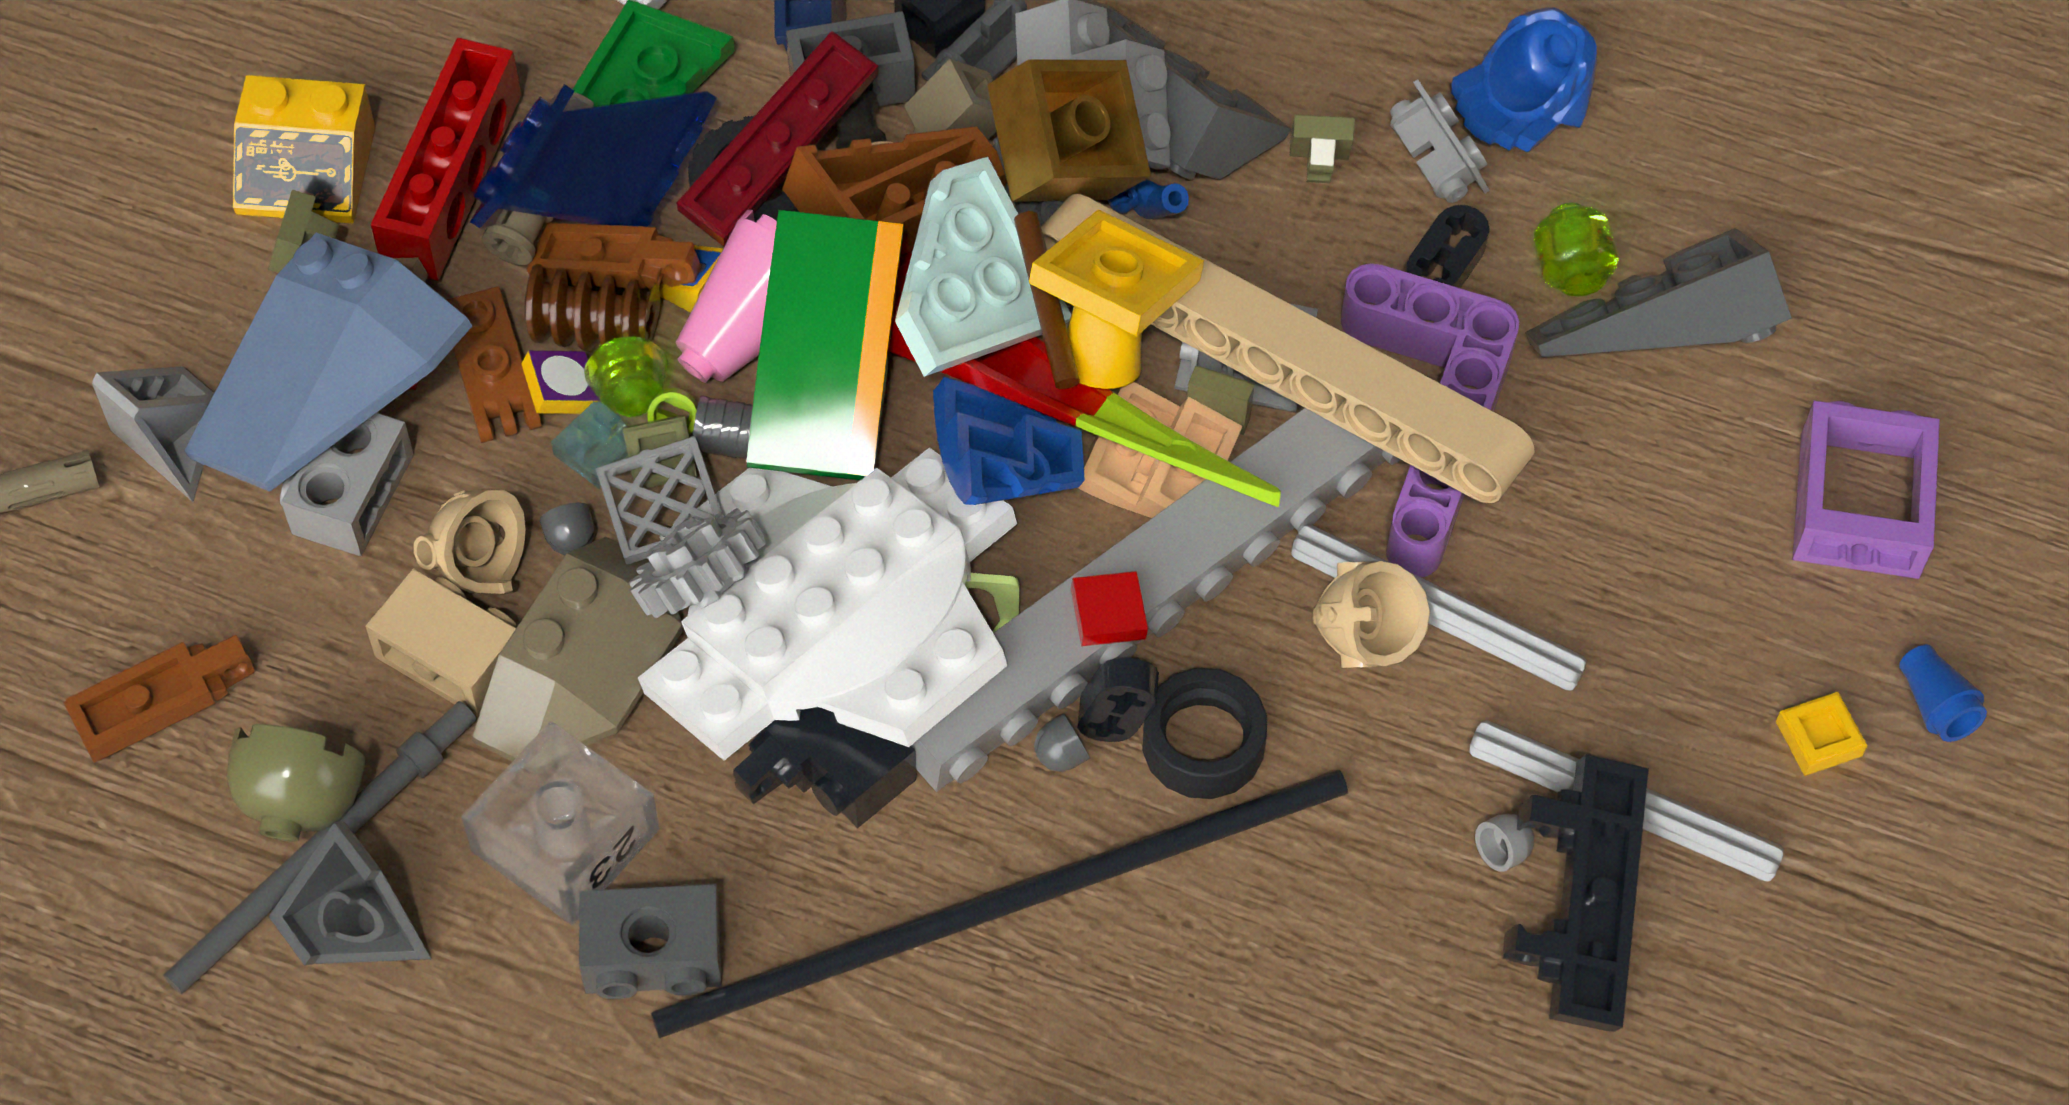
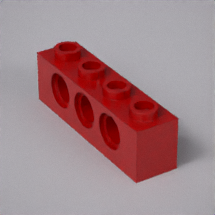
[370,37,521,281]

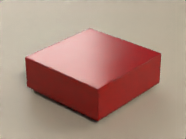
[1071,571,1148,647]

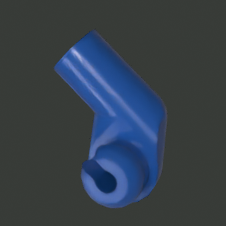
[1108,179,1189,220]

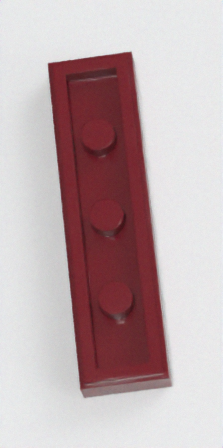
[676,31,879,246]

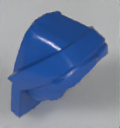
[1451,7,1597,152]

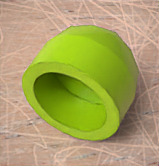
[647,388,698,435]

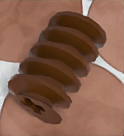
[525,264,660,359]

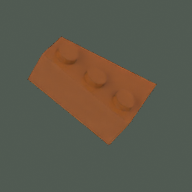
[782,126,1007,257]

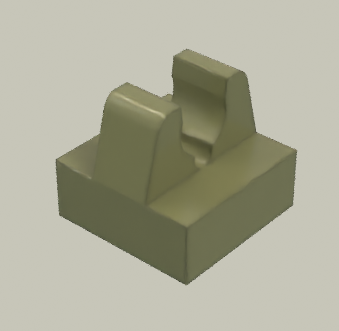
[1290,114,1355,183]
[268,189,339,273]

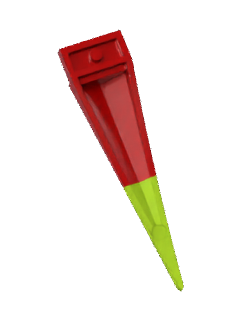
[889,252,1281,507]

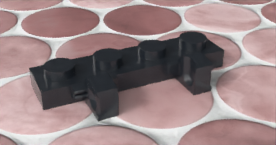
[1502,754,1649,1032]

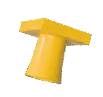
[1029,209,1204,389]

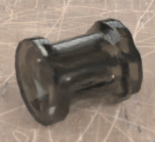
[835,88,887,149]

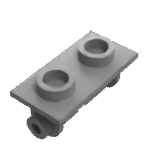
[1390,79,1490,203]

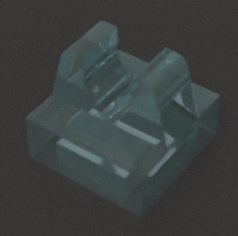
[551,401,628,489]

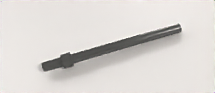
[163,701,477,995]

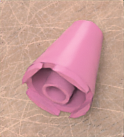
[676,210,777,383]

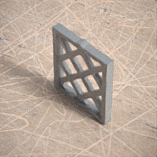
[595,436,721,564]

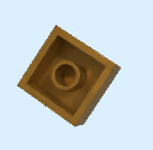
[987,59,1151,202]

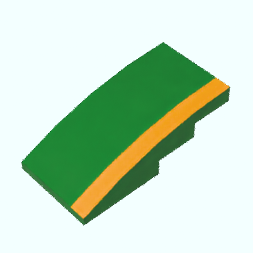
[746,210,903,480]

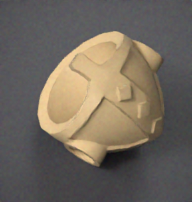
[414,489,526,594]
[1312,561,1430,668]

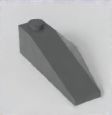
[1079,0,1291,179]
[1525,228,1792,357]

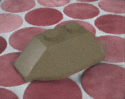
[472,537,683,770]

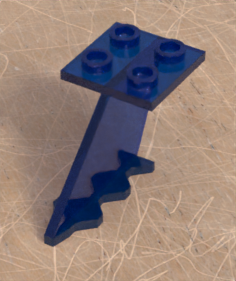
[470,84,717,228]

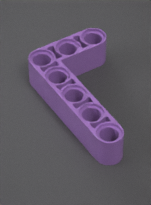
[1340,263,1519,577]

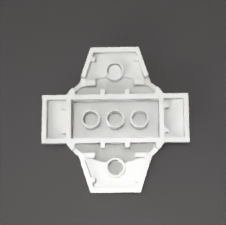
[637,447,1017,760]

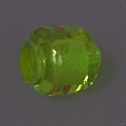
[1533,203,1619,297]

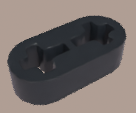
[1405,205,1490,288]
[1077,657,1159,742]

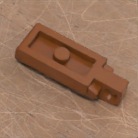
[527,223,702,289]
[63,635,255,763]

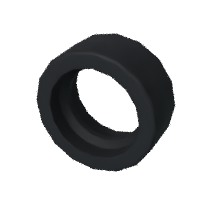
[1142,668,1268,799]

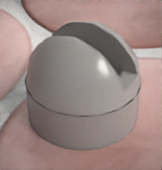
[1475,814,1534,872]

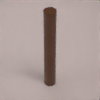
[1014,211,1080,389]

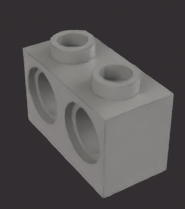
[280,413,414,556]

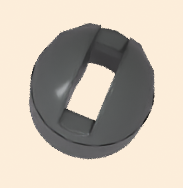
[539,502,595,556]
[1034,714,1090,772]

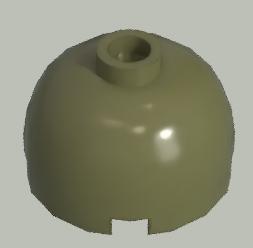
[227,724,366,842]

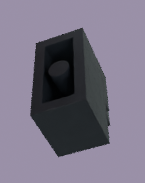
[733,707,916,828]

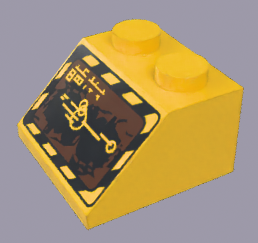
[233,75,375,224]

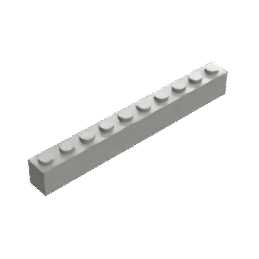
[911,408,1401,792]

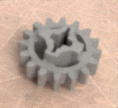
[629,508,766,618]

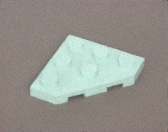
[895,157,1071,377]

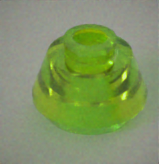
[584,336,669,417]

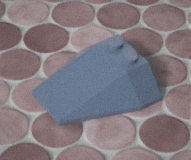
[184,233,472,492]

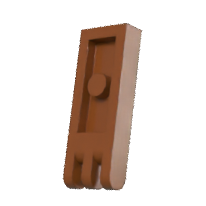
[446,286,542,443]

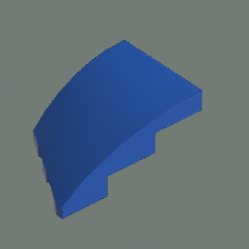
[933,377,1085,505]

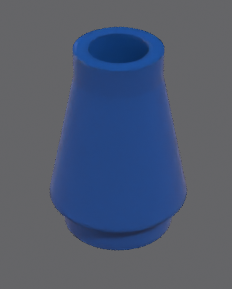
[1899,644,1987,742]

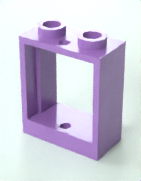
[1792,401,1940,579]

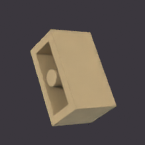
[366,569,518,718]

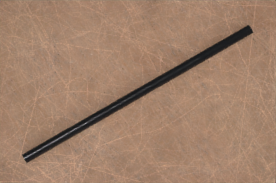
[651,770,1348,1039]

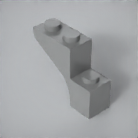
[1015,0,1170,169]

